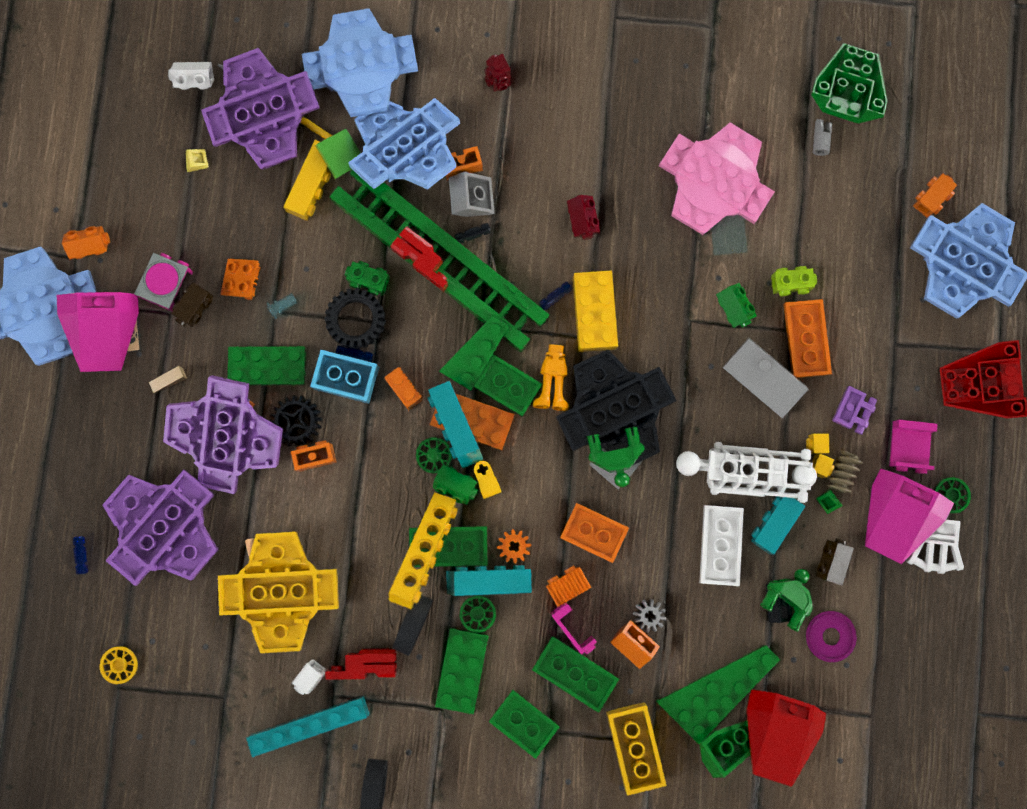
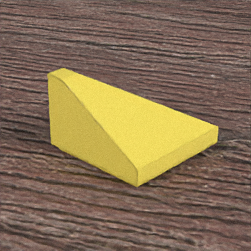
[186,149,209,172]

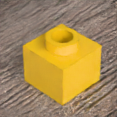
[806,434,829,454]
[812,454,834,478]

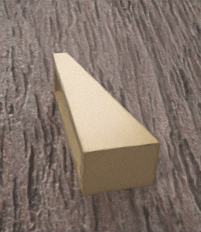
[149,366,187,393]

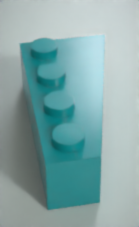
[427,381,484,469]
[446,565,532,596]

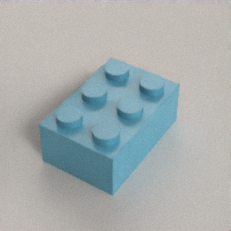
[310,350,379,404]

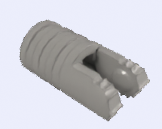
[813,119,832,156]

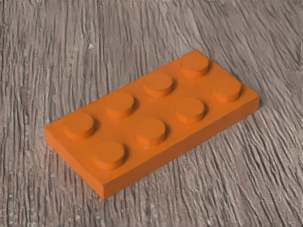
[784,299,832,378]
[430,393,515,451]

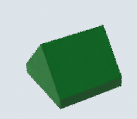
[816,489,843,514]

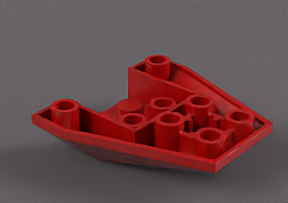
[939,340,1027,419]
[746,690,826,787]

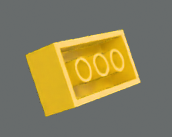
[573,270,618,352]
[606,702,666,796]

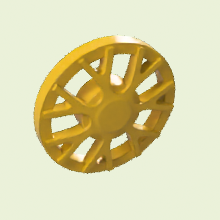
[100,646,138,684]

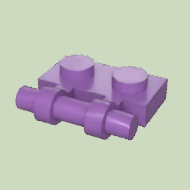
[832,386,877,435]

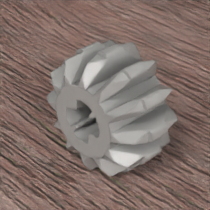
[633,599,666,633]

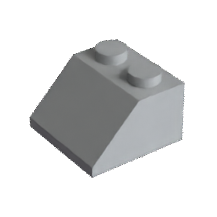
[449,172,495,217]

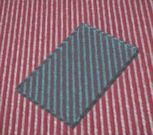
[711,214,748,256]

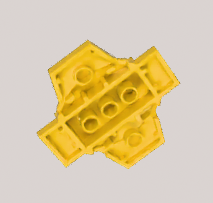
[218,532,339,653]

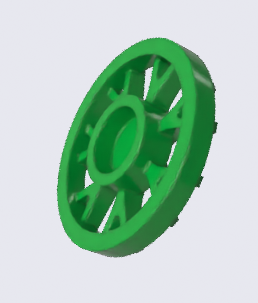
[416,437,452,473]
[934,477,971,513]
[459,595,496,633]

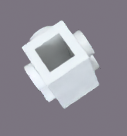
[168,62,214,90]

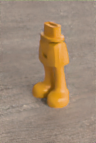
[533,344,569,411]

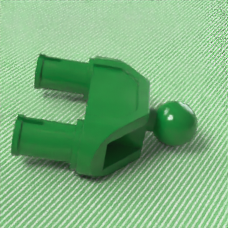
[587,427,645,487]
[760,569,813,632]

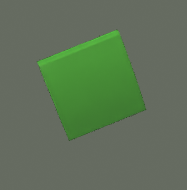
[315,129,361,179]

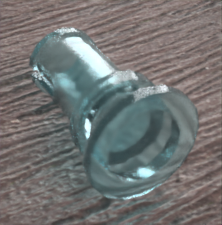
[266,293,298,319]

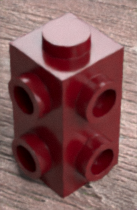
[484,54,511,92]
[567,195,600,240]

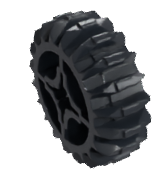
[270,395,322,447]

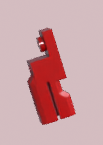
[390,226,448,292]
[325,648,397,680]

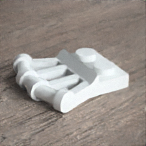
[906,520,964,574]

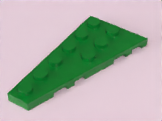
[656,645,780,744]

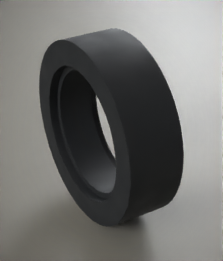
[392,595,433,656]
[360,758,388,809]

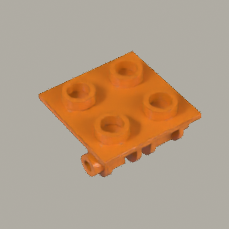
[220,259,261,300]

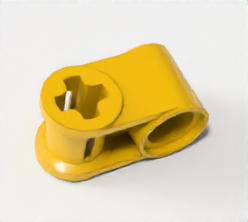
[474,461,501,499]

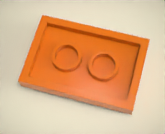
[560,503,629,563]

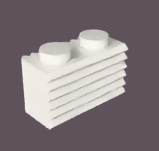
[292,660,327,695]

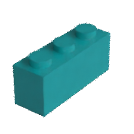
[751,496,806,555]

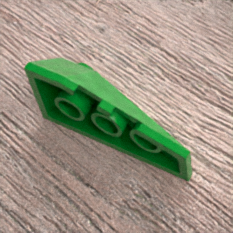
[700,720,751,778]

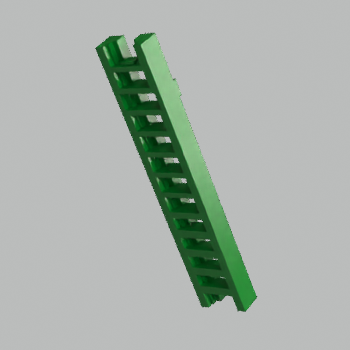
[329,170,550,353]

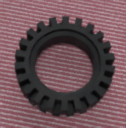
[325,288,386,349]

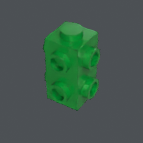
[345,261,390,296]
[716,283,757,328]
[433,465,478,505]

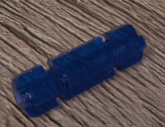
[539,281,572,310]
[336,346,373,362]
[72,536,88,575]

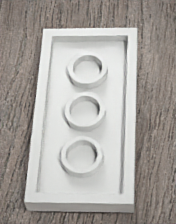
[699,505,744,586]

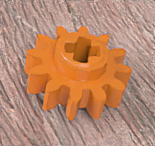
[497,529,531,564]

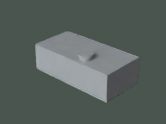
[723,337,809,418]

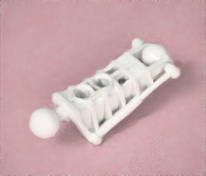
[676,442,817,503]

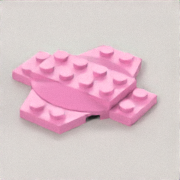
[659,123,775,235]

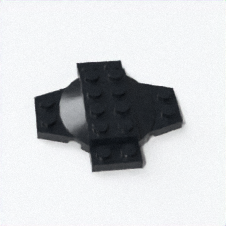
[556,349,677,466]

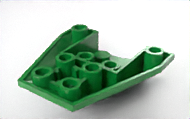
[811,43,887,124]

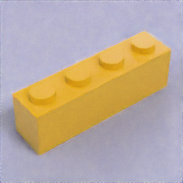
[283,140,331,221]

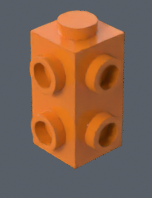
[913,173,957,218]
[62,226,110,259]

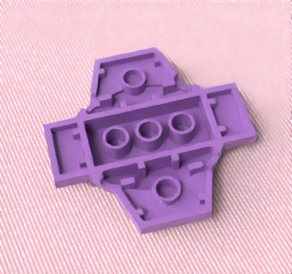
[201,48,320,170]
[163,375,283,494]
[103,470,219,586]

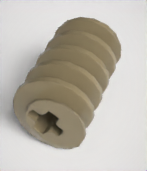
[827,451,863,493]

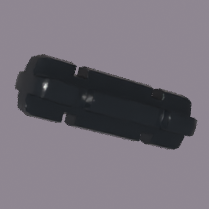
[454,223,491,243]

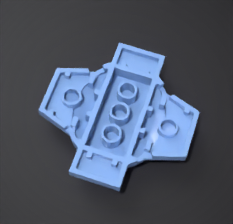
[302,9,418,117]
[349,98,460,189]
[910,203,1027,319]
[0,246,96,366]

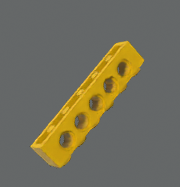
[389,492,458,609]

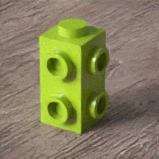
[771,266,817,296]

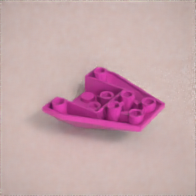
[56,292,139,372]
[865,469,954,564]

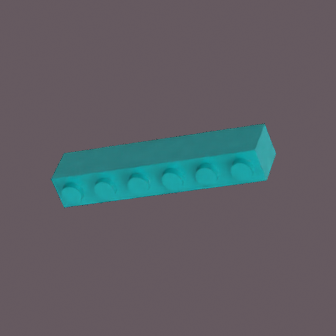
[246,695,370,757]

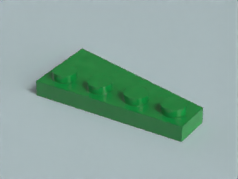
[439,315,510,391]

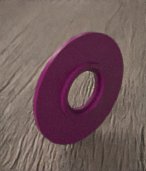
[806,611,857,662]

